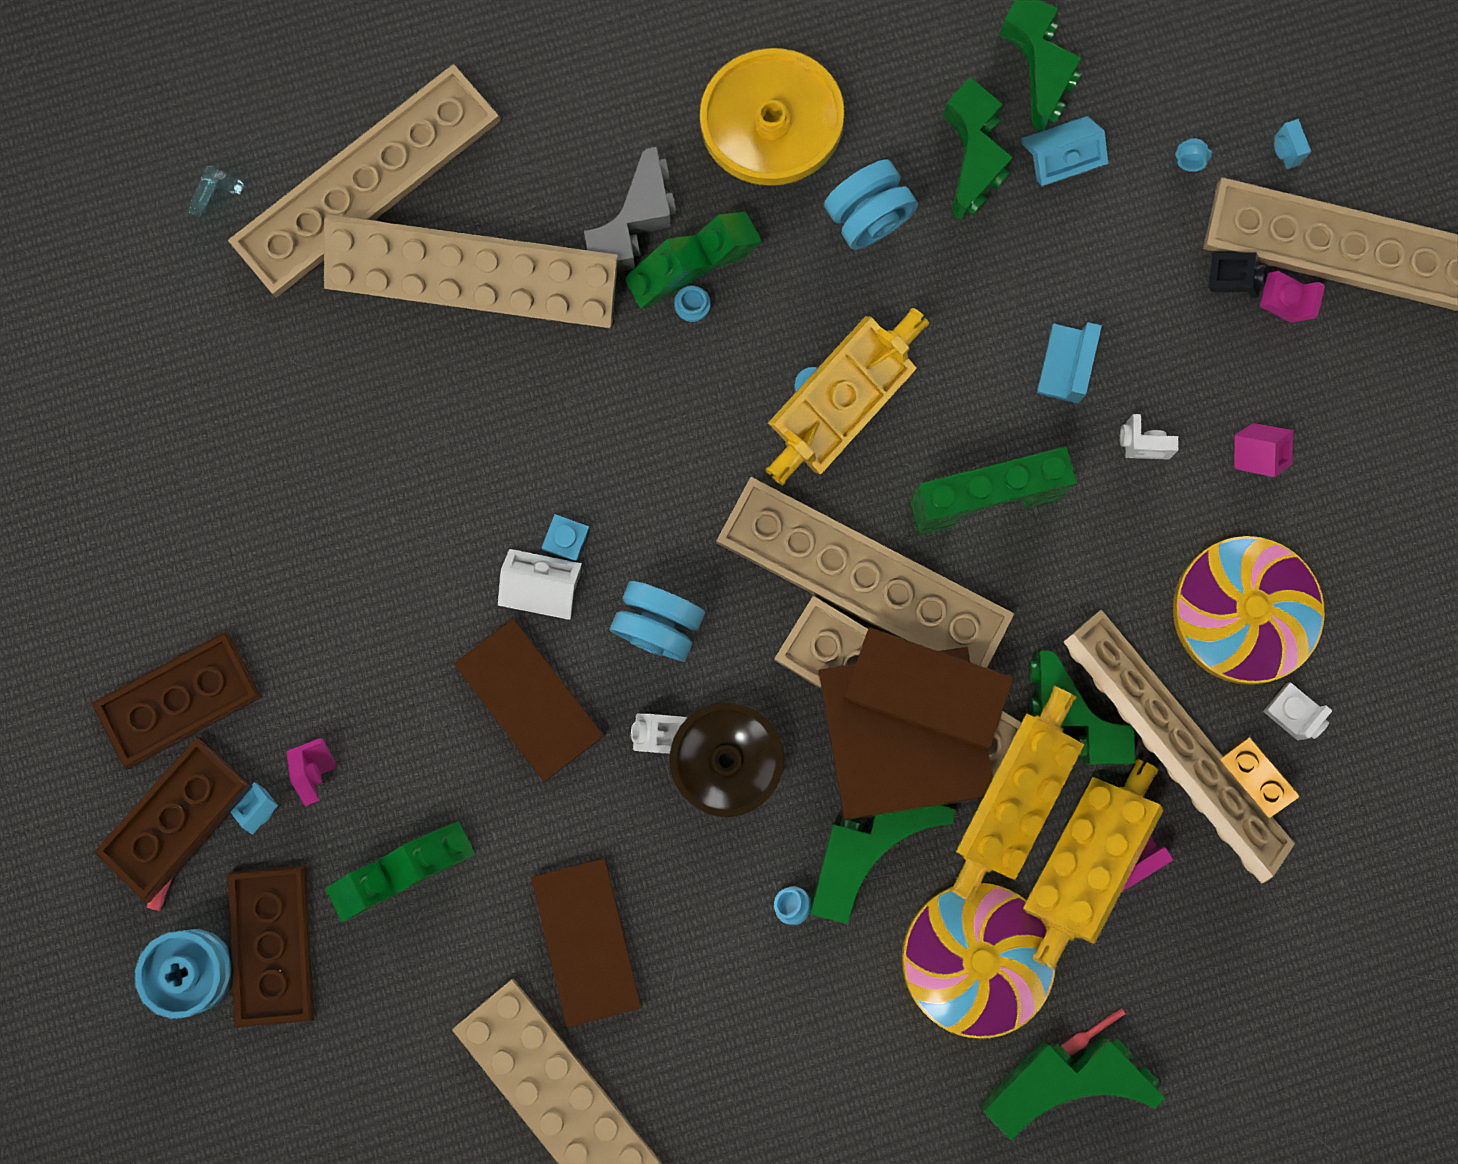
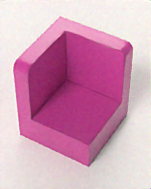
[1234,423,1293,477]

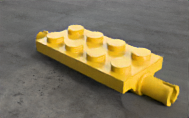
[765,308,929,485]
[950,686,1084,902]
[1023,759,1164,970]

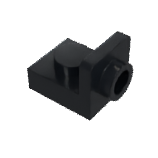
[1208,252,1267,298]

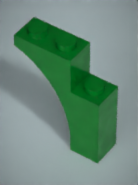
[809,804,956,924]
[978,1036,1165,1141]

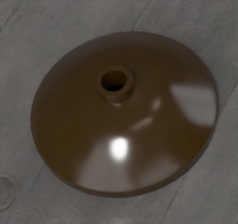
[669,702,784,817]

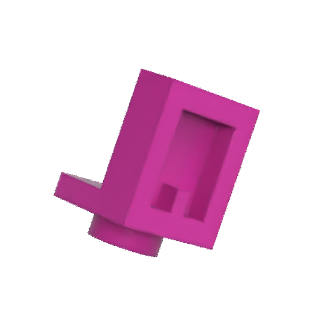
[1259,271,1325,323]
[286,738,336,806]

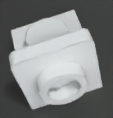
[1120,414,1178,459]
[1263,682,1332,741]
[631,714,688,754]

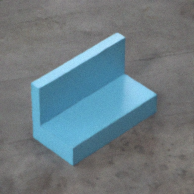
[1021,116,1108,186]
[1037,322,1102,404]

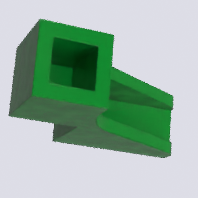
[999,0,1081,131]
[942,77,1013,221]
[624,211,762,309]
[1028,651,1135,766]
[325,821,475,923]

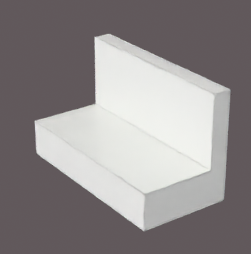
[498,549,582,620]

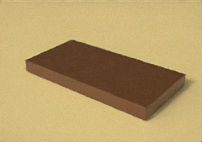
[454,618,604,782]
[843,627,1013,751]
[91,632,262,770]
[94,737,253,903]
[531,858,642,1028]
[227,866,314,1028]

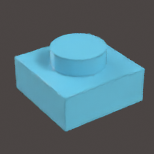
[1274,119,1311,169]
[542,514,590,562]
[231,782,278,835]

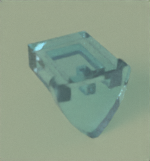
[188,165,245,218]

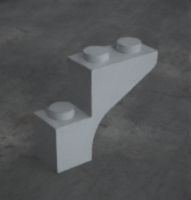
[584,147,676,272]

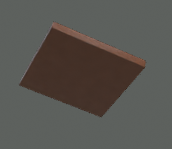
[818,647,993,821]

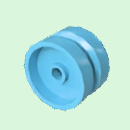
[824,159,919,250]
[609,581,705,662]
[135,929,232,1019]

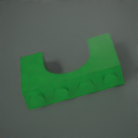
[909,447,1077,536]

